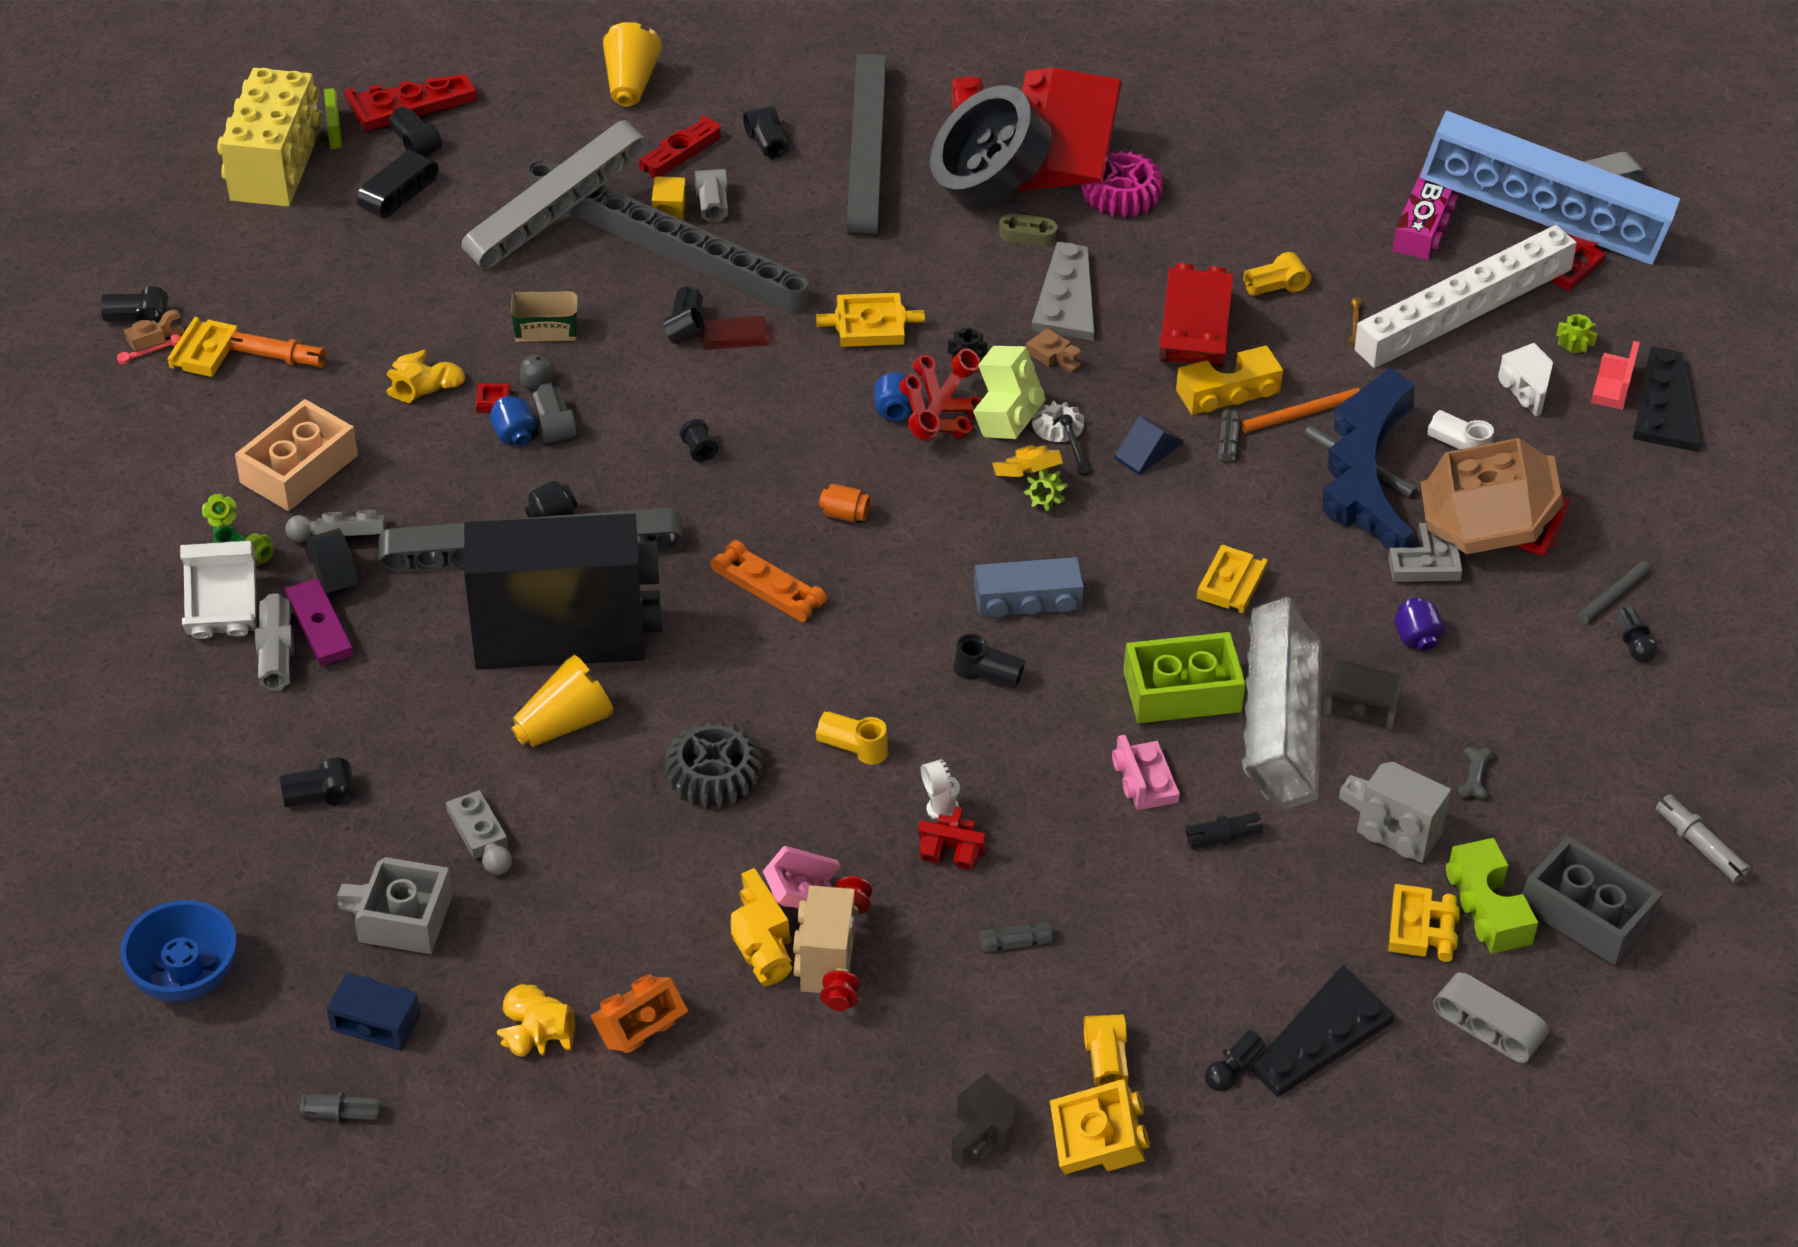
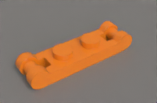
[710,540,828,622]

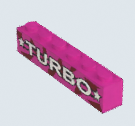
[1392,158,1462,260]

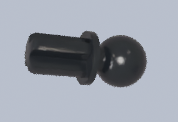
[1616,606,1657,662]
[1205,1030,1265,1091]

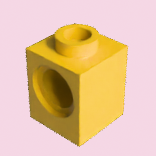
[652,177,686,221]

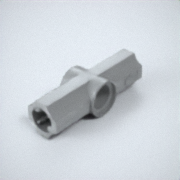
[255,594,294,691]

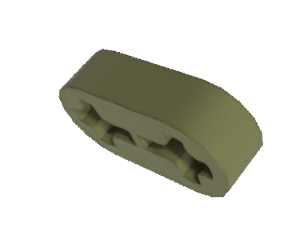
[999,214,1057,246]

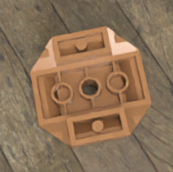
[1420,438,1564,554]

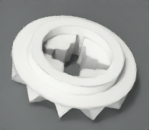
[1032,401,1084,442]

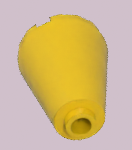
[603,22,662,107]
[511,655,614,747]

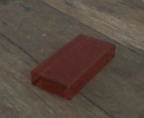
[702,316,767,350]

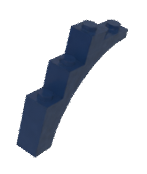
[1322,367,1415,551]

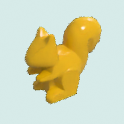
[387,350,465,404]
[497,984,575,1057]

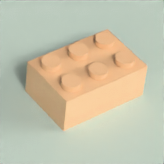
[235,399,358,511]

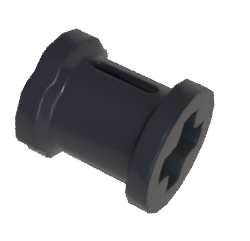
[679,419,719,463]

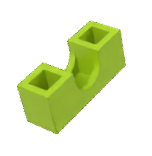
[1446,838,1538,954]

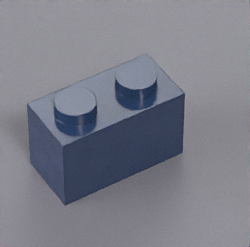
[326,973,421,1051]

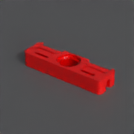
[639,116,721,178]

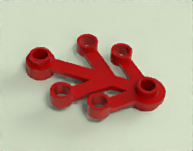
[899,348,982,441]

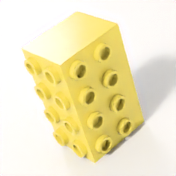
[217,68,322,206]

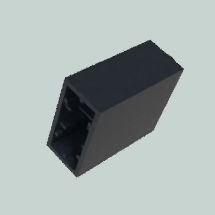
[464,513,662,669]

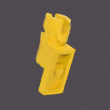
[731,868,793,987]

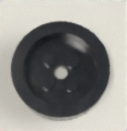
[930,85,1052,209]

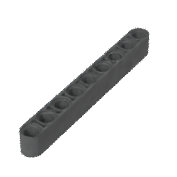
[847,54,886,234]
[378,508,684,574]

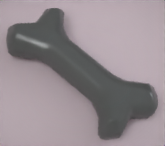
[1457,747,1494,800]

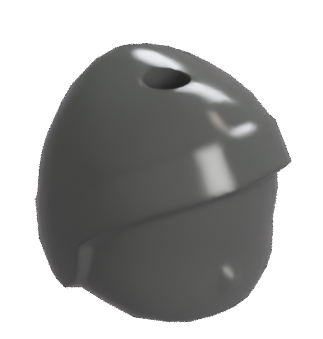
[520,354,555,390]

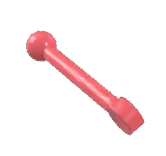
[117,334,181,365]

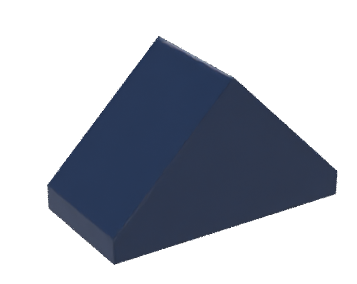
[1114,415,1183,475]

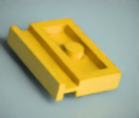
[168,317,238,377]
[992,445,1063,477]
[1197,545,1268,614]

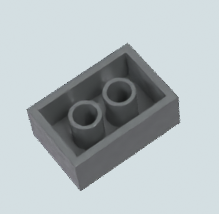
[1523,835,1663,966]

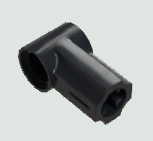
[389,106,442,155]
[743,106,788,159]
[101,286,169,323]
[663,286,705,345]
[954,634,1026,688]
[279,757,356,807]

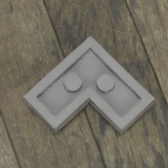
[1388,523,1462,582]

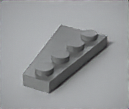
[1031,242,1094,341]

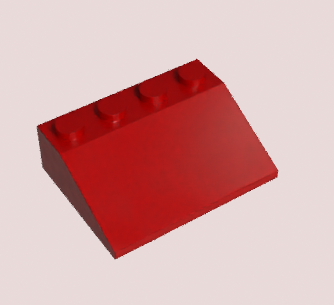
[1017,68,1122,191]

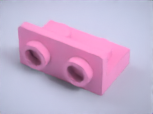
[1112,735,1180,810]

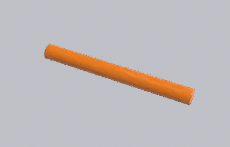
[1241,388,1360,434]

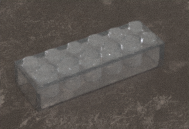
[1242,596,1322,811]

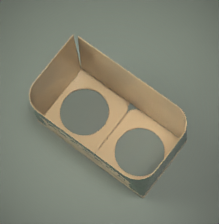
[511,291,577,342]

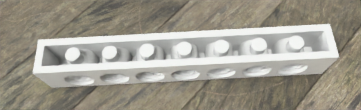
[1354,225,1577,368]

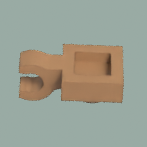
[124,310,185,352]
[1026,328,1081,373]

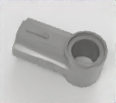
[695,169,728,223]

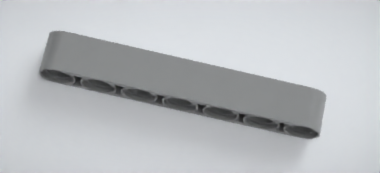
[461,120,648,270]

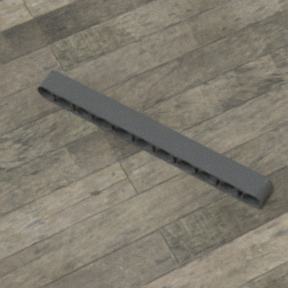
[527,160,809,314]

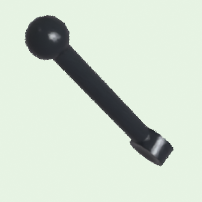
[1060,414,1090,476]

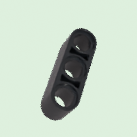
[357,150,439,219]

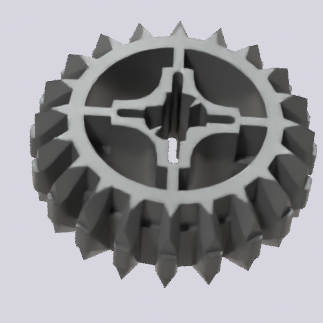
[665,720,762,809]

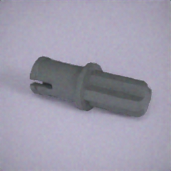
[300,1091,382,1123]

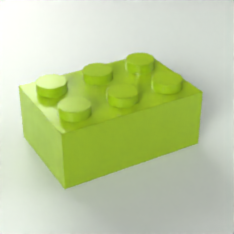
[1123,632,1245,724]

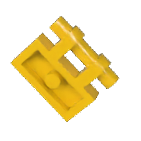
[1388,884,1460,962]

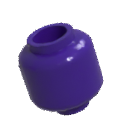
[1394,597,1445,651]

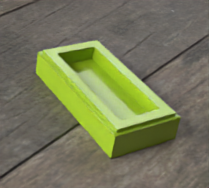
[324,88,342,149]

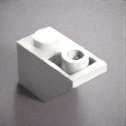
[1498,343,1553,417]

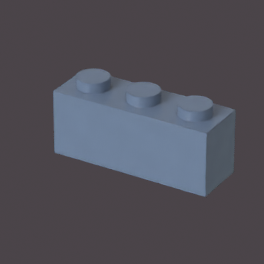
[974,557,1083,617]

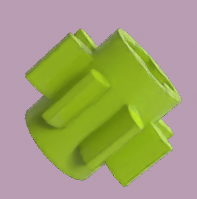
[1556,314,1598,353]
[1024,468,1068,511]

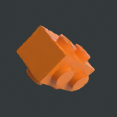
[591,974,688,1053]

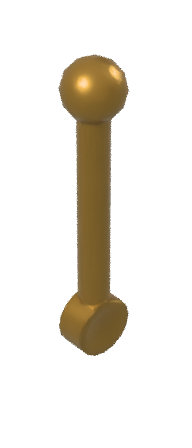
[1349,297,1362,347]

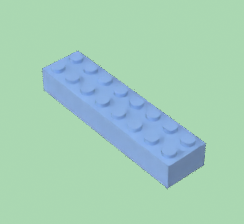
[1420,110,1680,265]

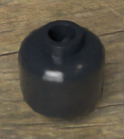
[525,481,578,518]

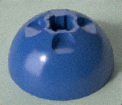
[120,900,237,1003]

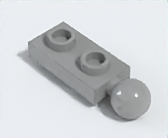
[285,510,386,542]
[446,790,512,875]

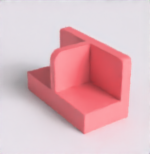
[1591,341,1640,410]

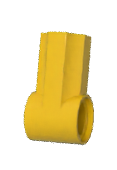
[1243,252,1311,296]
[816,711,888,765]
[1084,1014,1128,1086]

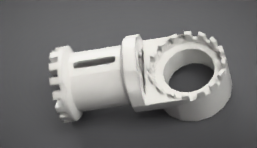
[921,759,960,820]

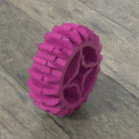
[1081,150,1164,219]

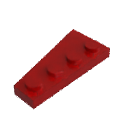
[343,74,477,132]

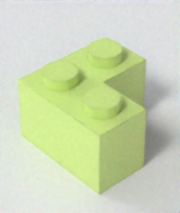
[973,346,1046,439]

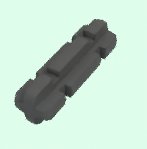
[1218,409,1240,463]
[979,921,1053,952]

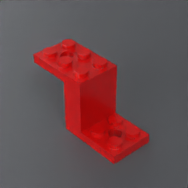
[1159,263,1233,367]

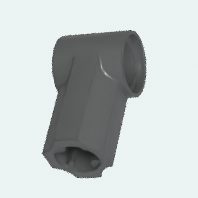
[532,383,577,445]

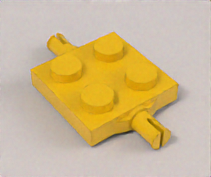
[816,293,925,347]

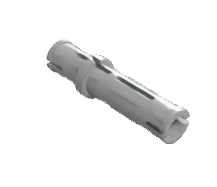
[1655,794,1751,884]

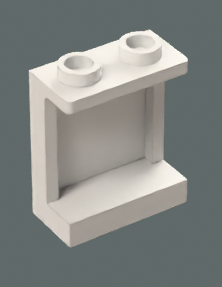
[180,541,257,639]

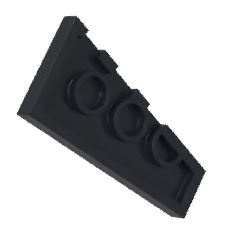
[1633,346,1700,452]
[1252,965,1395,1098]

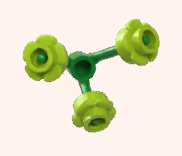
[202,494,273,566]

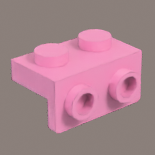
[763,846,841,909]

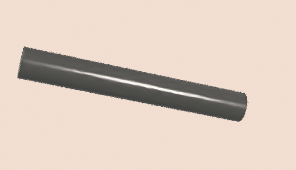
[1577,561,1651,624]

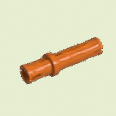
[229,331,327,368]

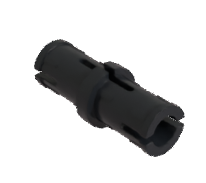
[1185,811,1263,849]

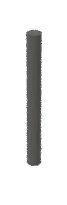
[1304,425,1417,499]

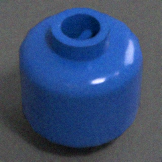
[874,373,913,421]
[489,395,538,446]

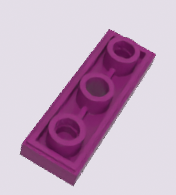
[285,578,354,666]

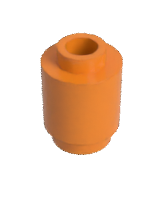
[819,483,871,523]

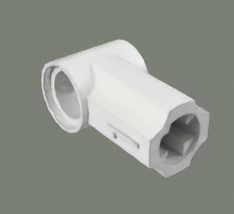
[1427,410,1494,449]

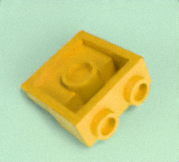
[1050,1079,1150,1175]

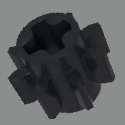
[947,328,988,362]

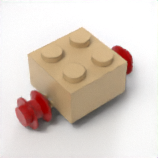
[793,876,873,1011]

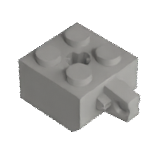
[1339,762,1452,863]
[337,857,453,954]

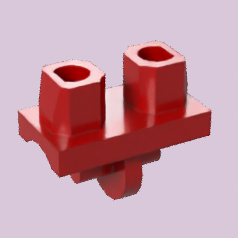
[918,806,987,870]

